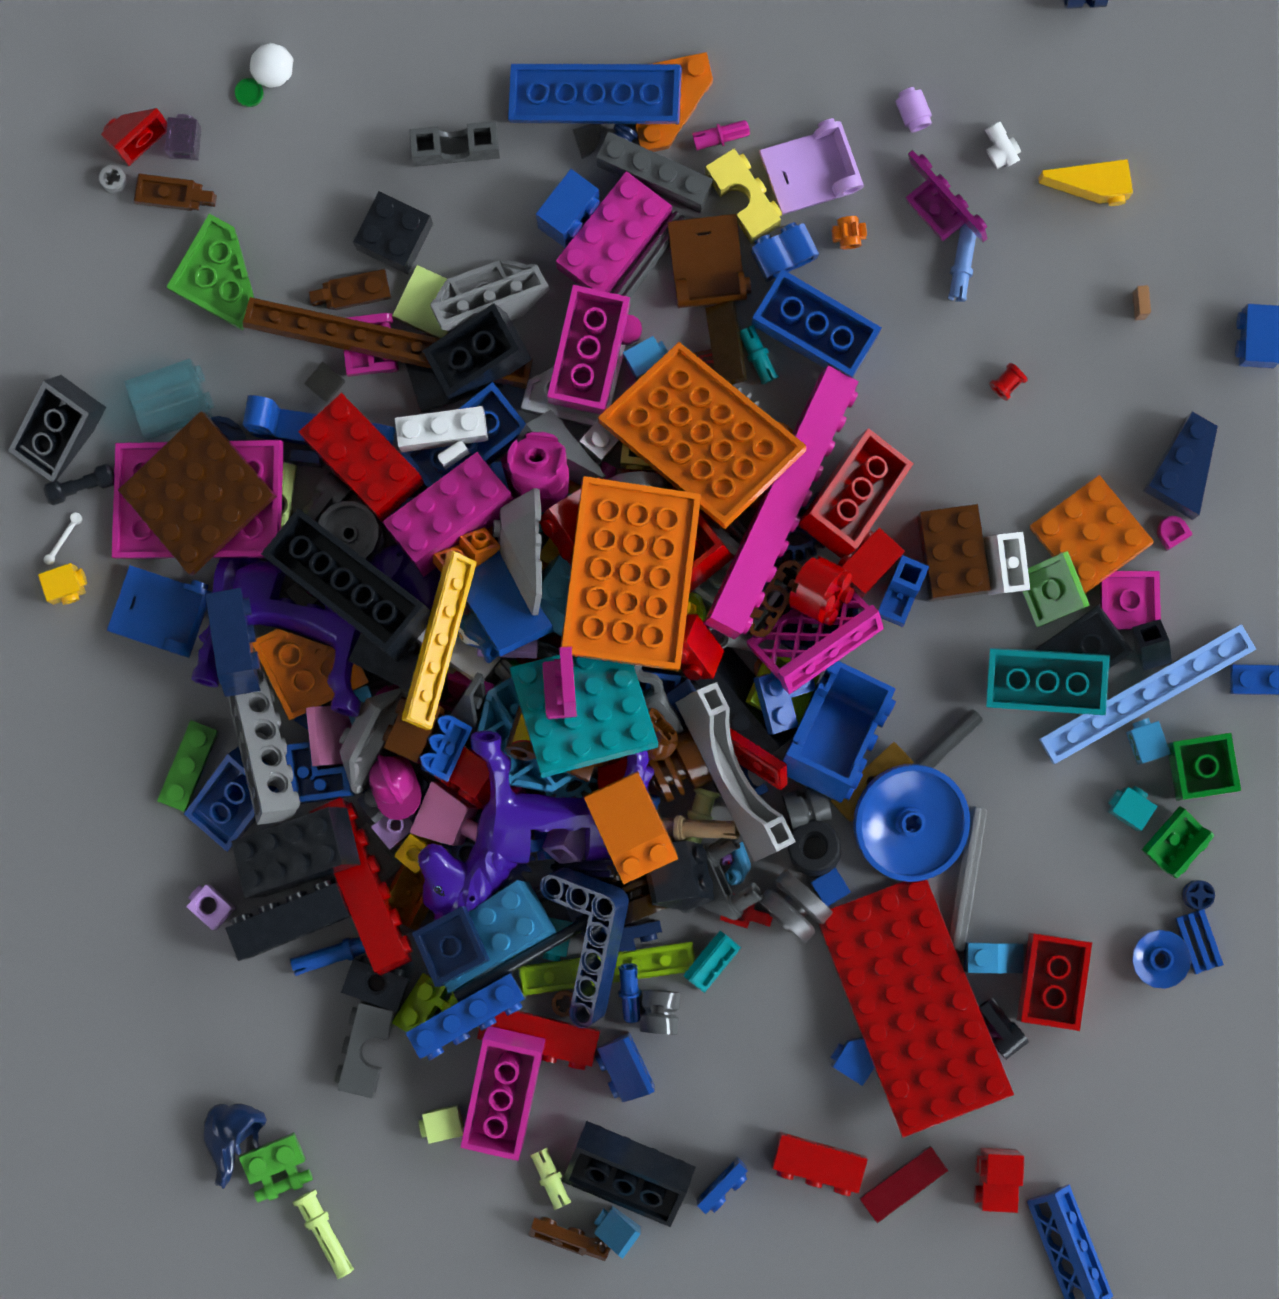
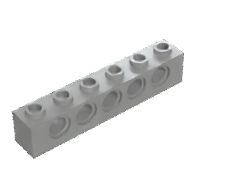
[228,650,300,825]

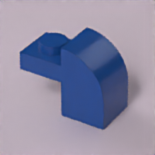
[878,555,929,627]

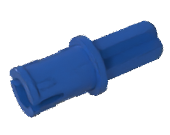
[618,963,642,1023]

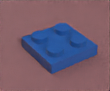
[696,1157,748,1214]

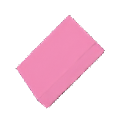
[306,706,352,766]

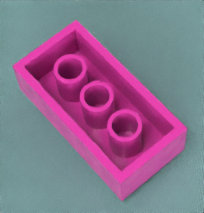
[556,171,672,292]
[547,285,630,415]
[383,452,514,577]
[460,1026,546,1161]

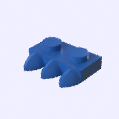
[419,714,473,782]

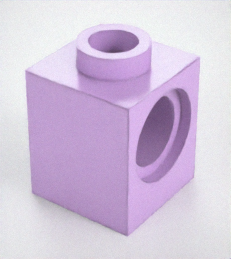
[186,885,236,930]

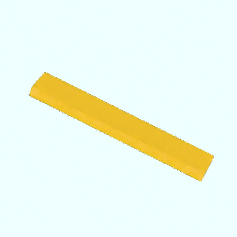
[401,551,477,730]

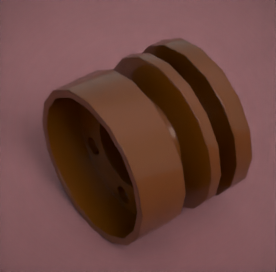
[647,725,713,803]

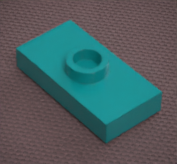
[683,930,741,993]

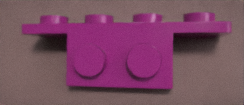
[905,150,988,242]

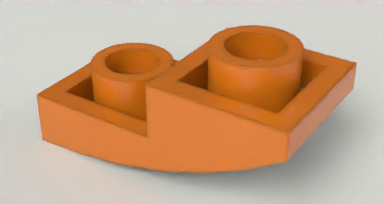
[433,527,500,573]

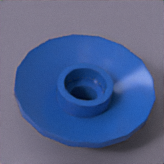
[1132,930,1191,989]

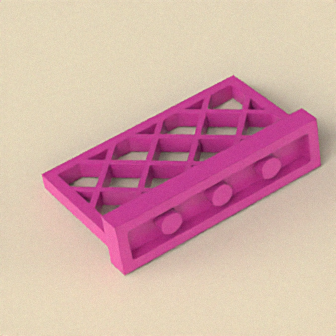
[746,592,884,695]

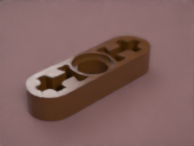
[748,560,802,638]

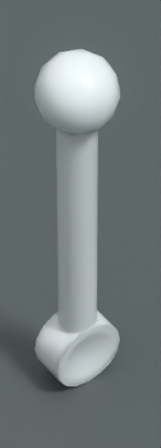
[44,512,83,565]

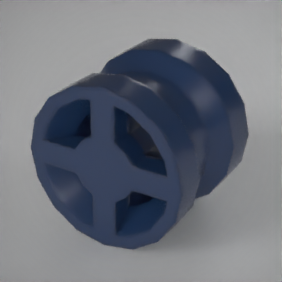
[1181,880,1215,910]

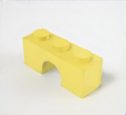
[705,148,782,244]

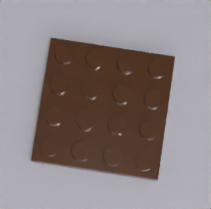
[118,411,277,576]

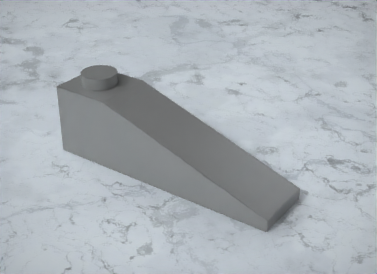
[492,488,542,615]

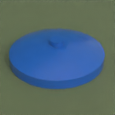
[853,764,970,882]

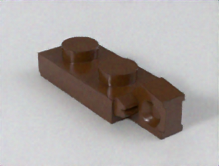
[134,173,217,211]
[309,269,392,310]
[528,1217,611,1261]

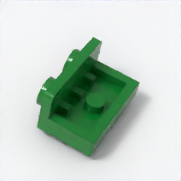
[1141,806,1215,879]

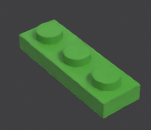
[157,720,219,812]

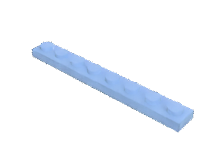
[1039,624,1256,765]

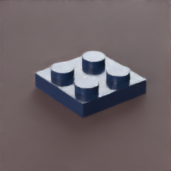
[412,906,490,987]

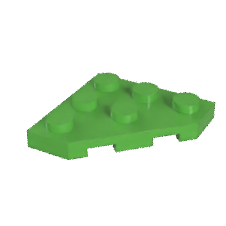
[166,214,255,331]

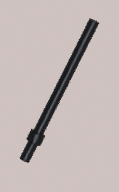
[453,914,589,1003]

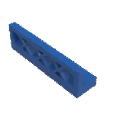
[1027,1184,1113,1299]

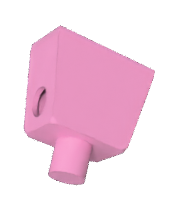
[410,781,478,846]

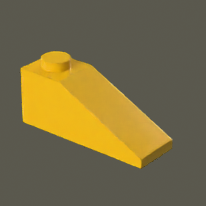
[1038,159,1133,206]

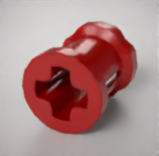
[989,363,1028,401]

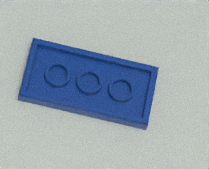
[466,551,554,657]

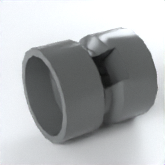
[782,787,832,830]
[640,990,681,1035]

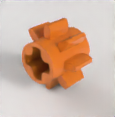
[831,216,867,250]

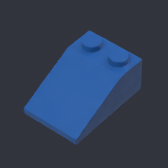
[184,746,279,852]
[595,1032,655,1103]

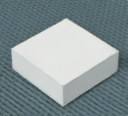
[438,440,469,470]

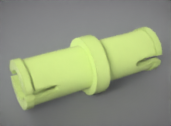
[530,1148,571,1210]

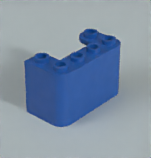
[782,661,896,803]

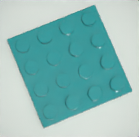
[509,655,658,778]

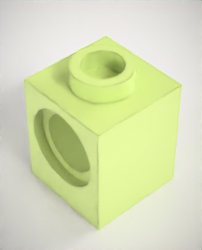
[419,1104,464,1144]

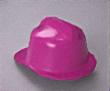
[369,755,422,820]

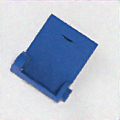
[107,565,212,658]

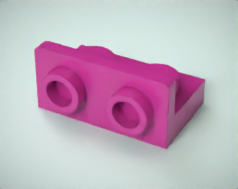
[542,646,577,719]

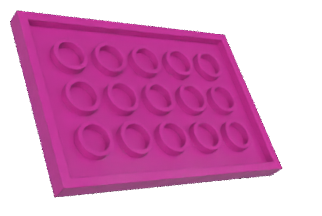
[112,440,284,559]

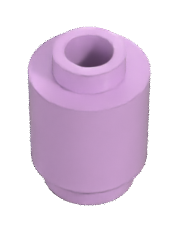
[895,87,932,133]

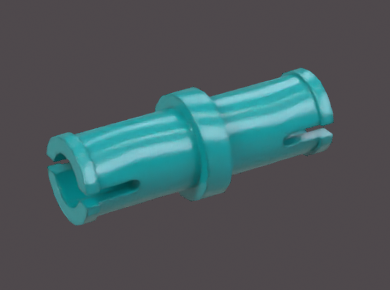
[739,325,778,385]

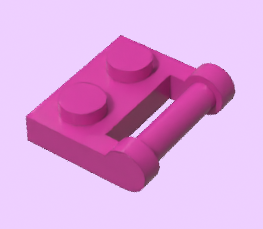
[344,313,399,377]

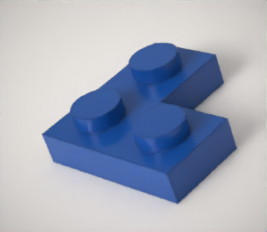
[753,672,816,735]

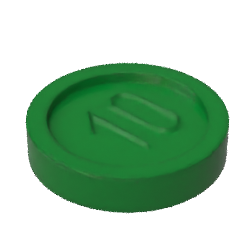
[235,78,264,107]

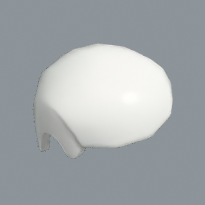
[250,43,294,88]

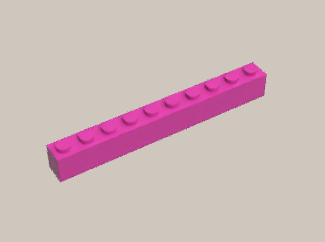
[704,365,859,639]

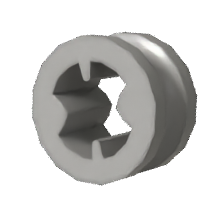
[99,165,127,193]

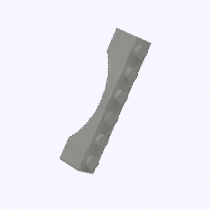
[676,682,796,863]

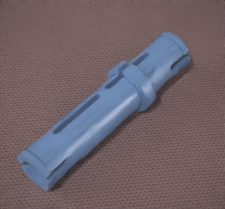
[948,215,976,302]

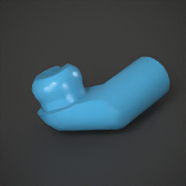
[725,841,751,885]

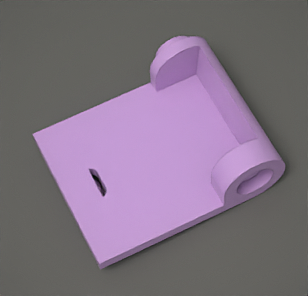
[759,118,864,215]

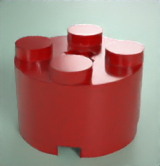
[789,556,855,626]

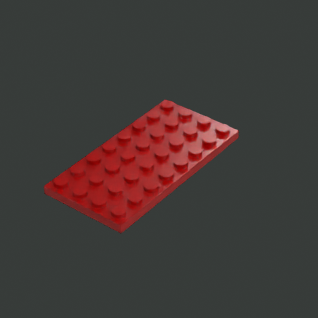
[818,880,1014,1138]

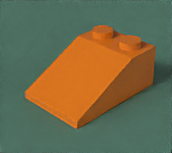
[583,771,678,884]

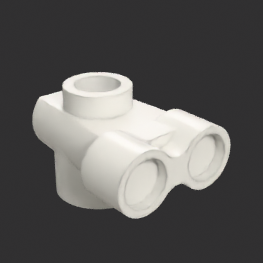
[984,121,1021,169]

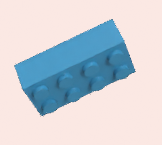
[444,880,557,994]

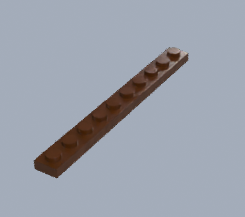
[243,297,533,389]

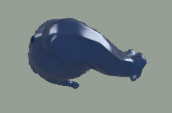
[204,1104,267,1189]

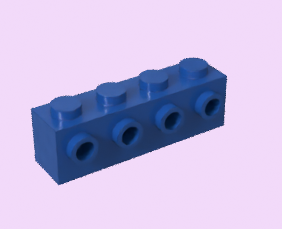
[406,973,526,1061]

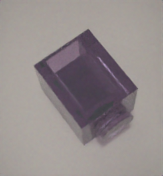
[165,114,201,161]

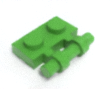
[239,1132,313,1203]

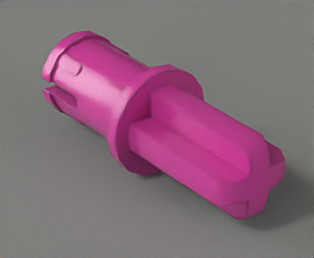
[692,120,750,151]

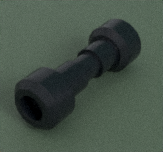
[44,464,114,506]

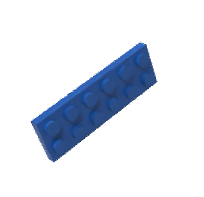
[508,64,682,124]

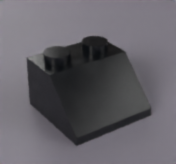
[646,841,715,911]

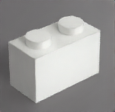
[983,532,1030,595]

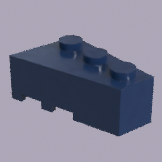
[1143,411,1218,520]
[205,588,261,697]

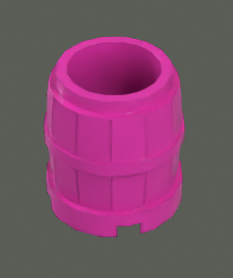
[507,432,569,512]

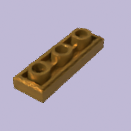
[830,742,914,822]

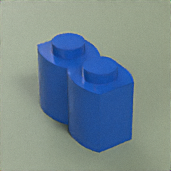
[751,222,819,282]

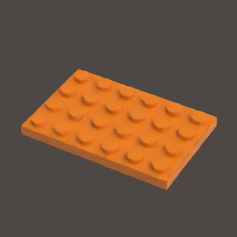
[598,342,806,529]
[561,476,701,671]

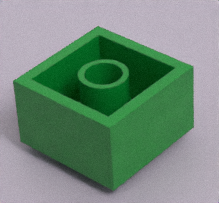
[1167,733,1241,801]

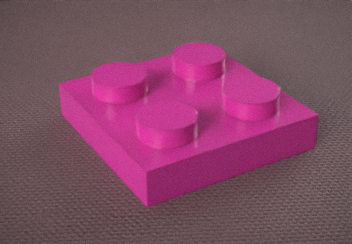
[1100,571,1161,630]

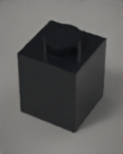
[1132,619,1172,670]

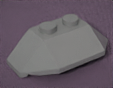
[430,260,549,331]
[339,688,409,794]

